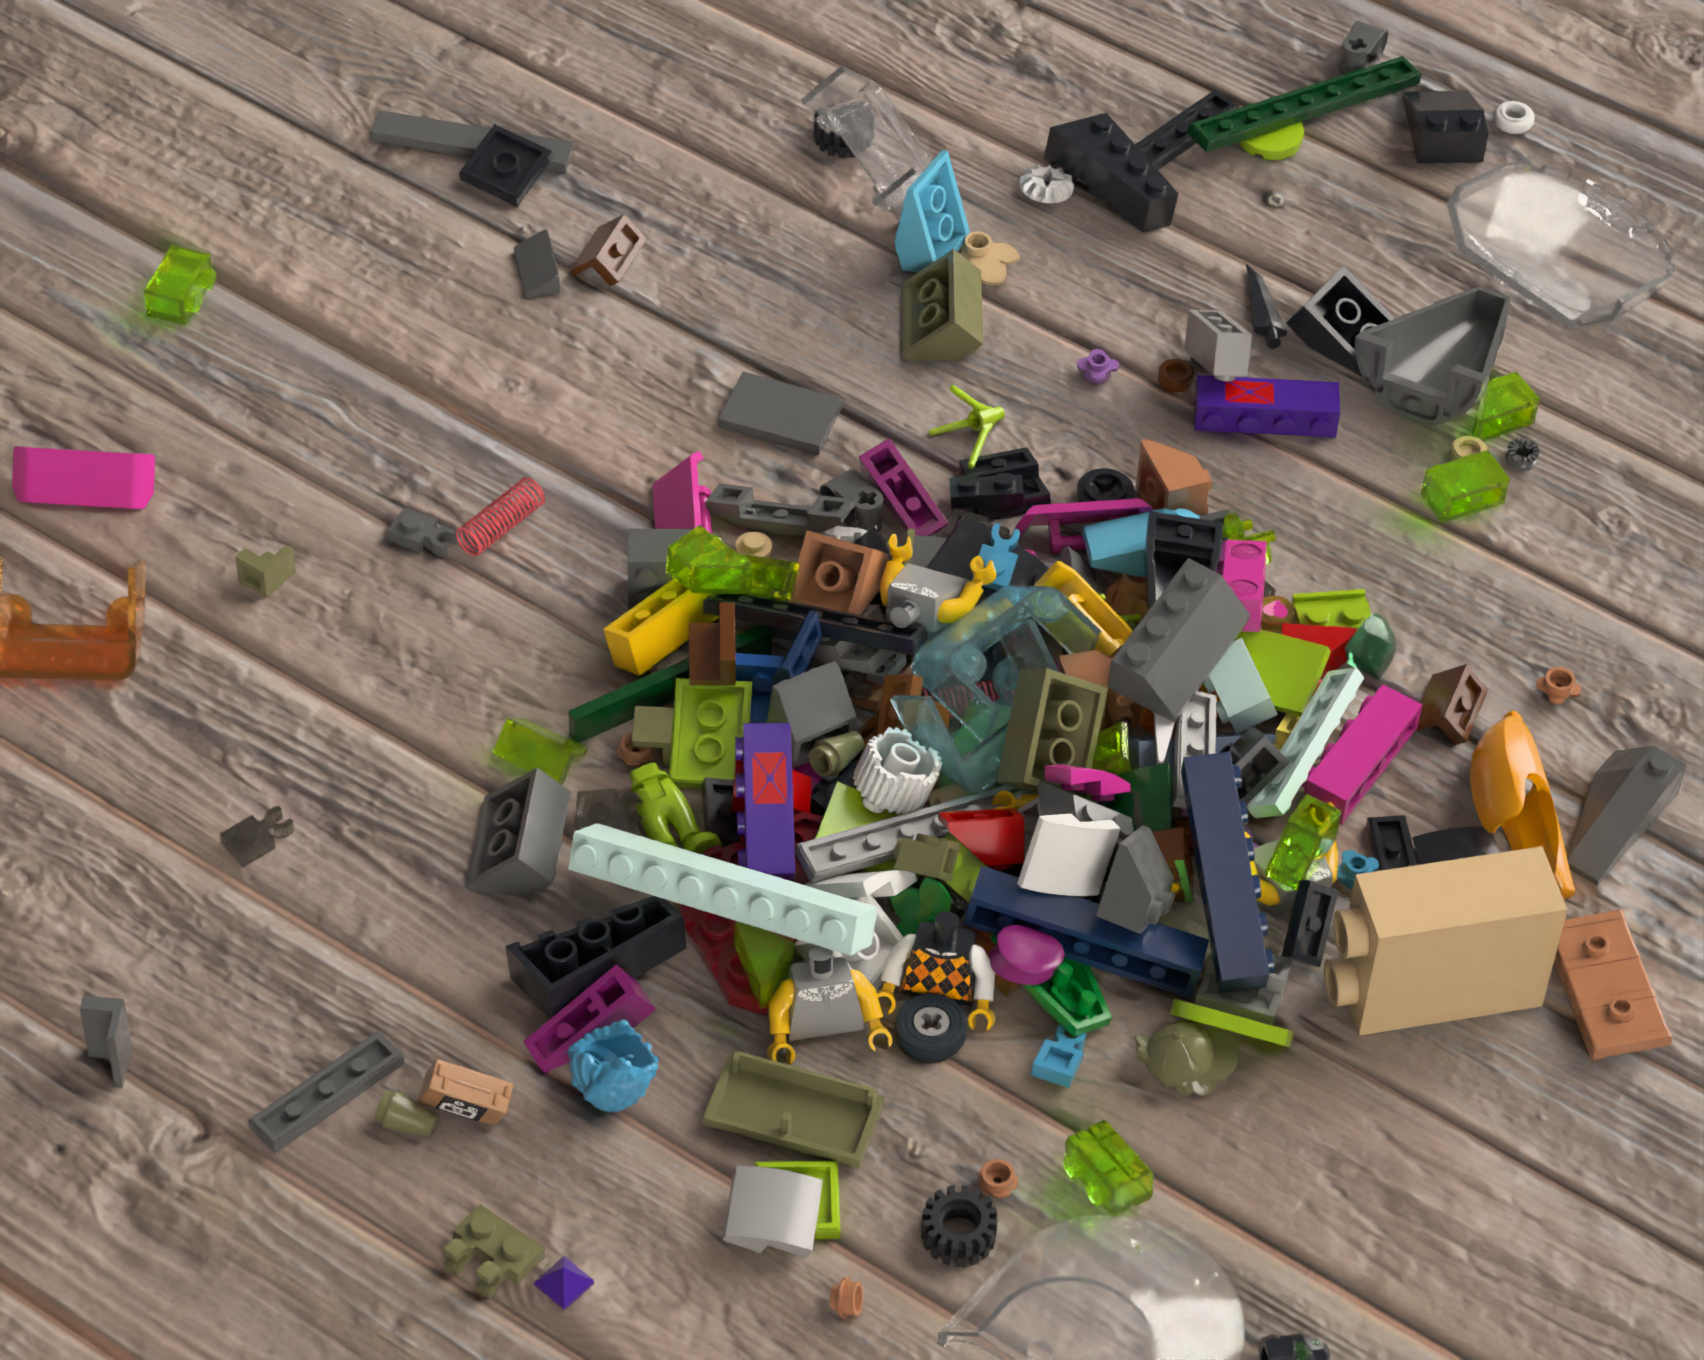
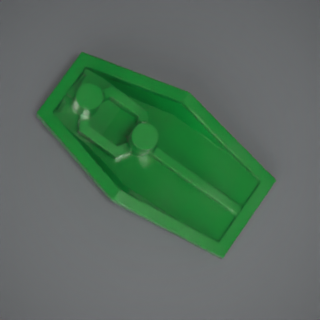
[990,934,1112,1036]

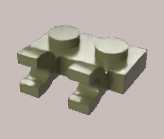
[443,1204,545,1299]

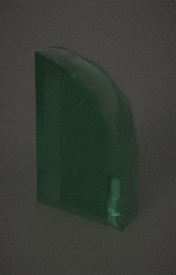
[1345,613,1397,680]

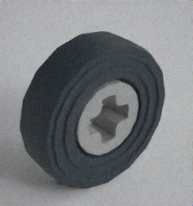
[895,993,968,1062]

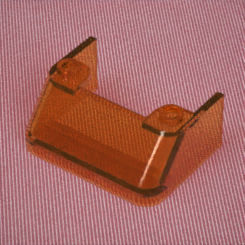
[0,556,145,680]

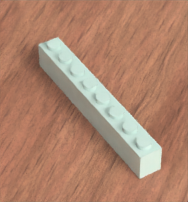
[568,823,878,956]

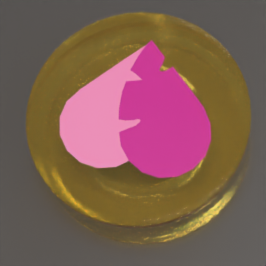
[1261,596,1294,632]

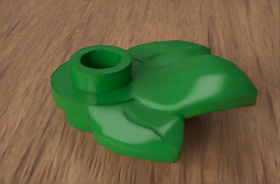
[889,877,959,937]

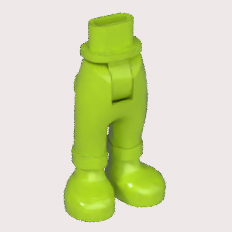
[629,763,722,855]

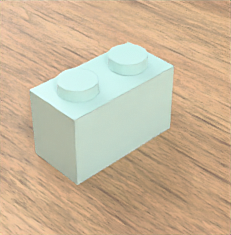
[1204,638,1278,734]

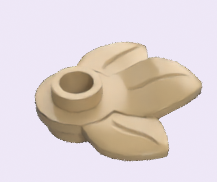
[960,231,1020,286]

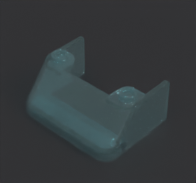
[911,586,1101,743]
[890,619,1059,792]

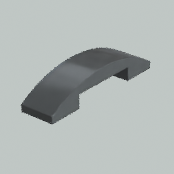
[705,484,855,536]

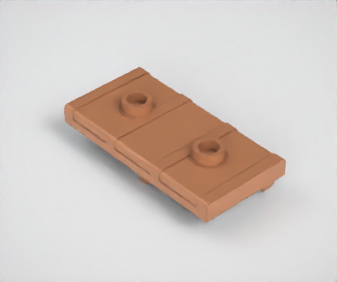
[1554,909,1672,1060]

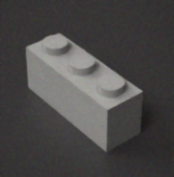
[1184,310,1252,381]

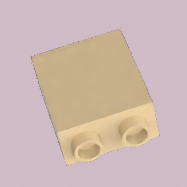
[1324,846,1568,1035]

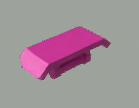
[12,446,155,509]
[653,451,715,557]
[1012,499,1154,554]

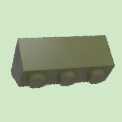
[902,249,983,361]
[996,668,1108,799]

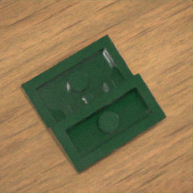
[1098,763,1174,832]

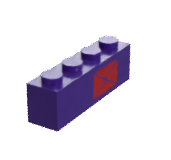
[1194,375,1340,437]
[735,723,795,882]

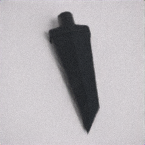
[1246,263,1287,349]

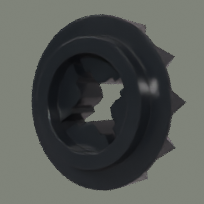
[1077,468,1135,502]

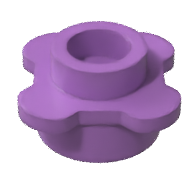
[1077,349,1119,384]

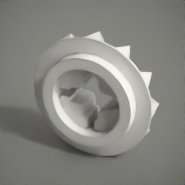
[1020,165,1074,203]

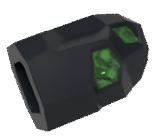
[1258,1334,1331,1360]

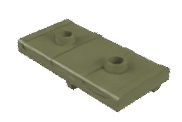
[703,1051,885,1169]

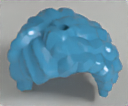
[567,1019,659,1112]

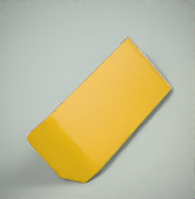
[1029,561,1133,658]

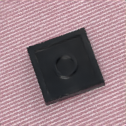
[459,124,553,207]

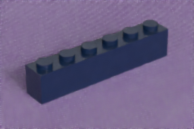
[1180,752,1275,993]
[963,866,1209,999]

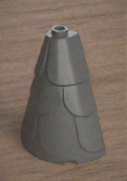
[1355,286,1510,424]

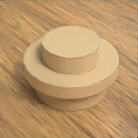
[736,532,772,566]

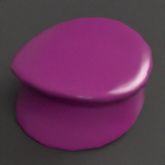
[988,925,1065,985]

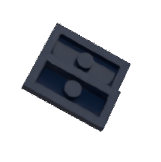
[770,611,822,700]

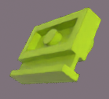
[1291,589,1375,640]

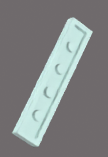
[1247,667,1364,818]

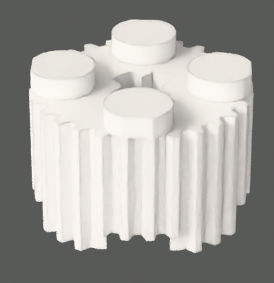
[853,727,942,815]

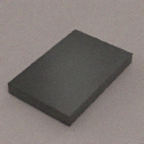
[718,372,843,455]

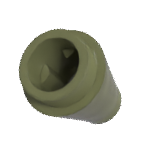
[809,731,865,777]
[375,1089,439,1138]

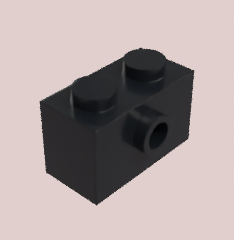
[1219,725,1290,805]

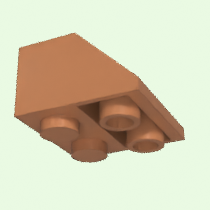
[1057,650,1141,733]

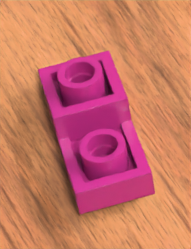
[1045,765,1130,801]

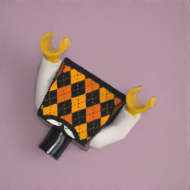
[877,911,996,1031]

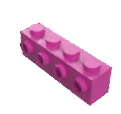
[1301,684,1422,825]

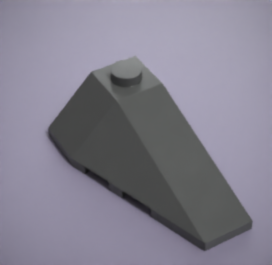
[1567,746,1687,886]

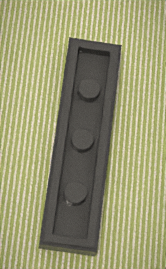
[248,1031,404,1153]

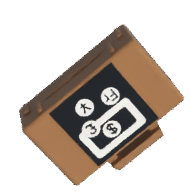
[418,1059,514,1125]

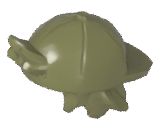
[1135,1020,1240,1096]

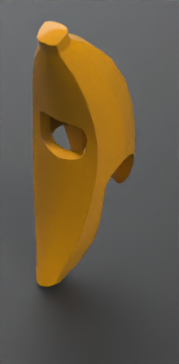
[1470,711,1575,899]

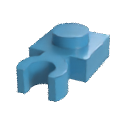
[971,523,1020,593]
[1031,1025,1086,1088]

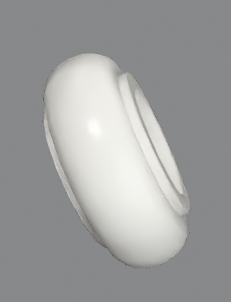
[1493,101,1534,134]

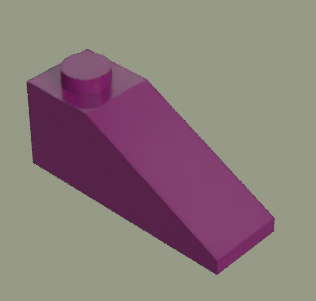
[859,438,949,536]
[523,965,656,1073]

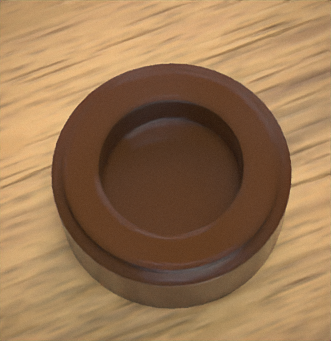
[1158,359,1194,392]

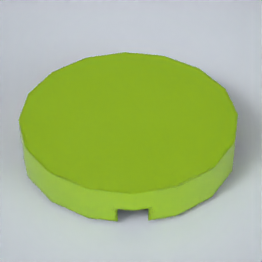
[1239,122,1304,161]

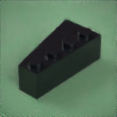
[1044,112,1179,233]
[505,896,687,1019]

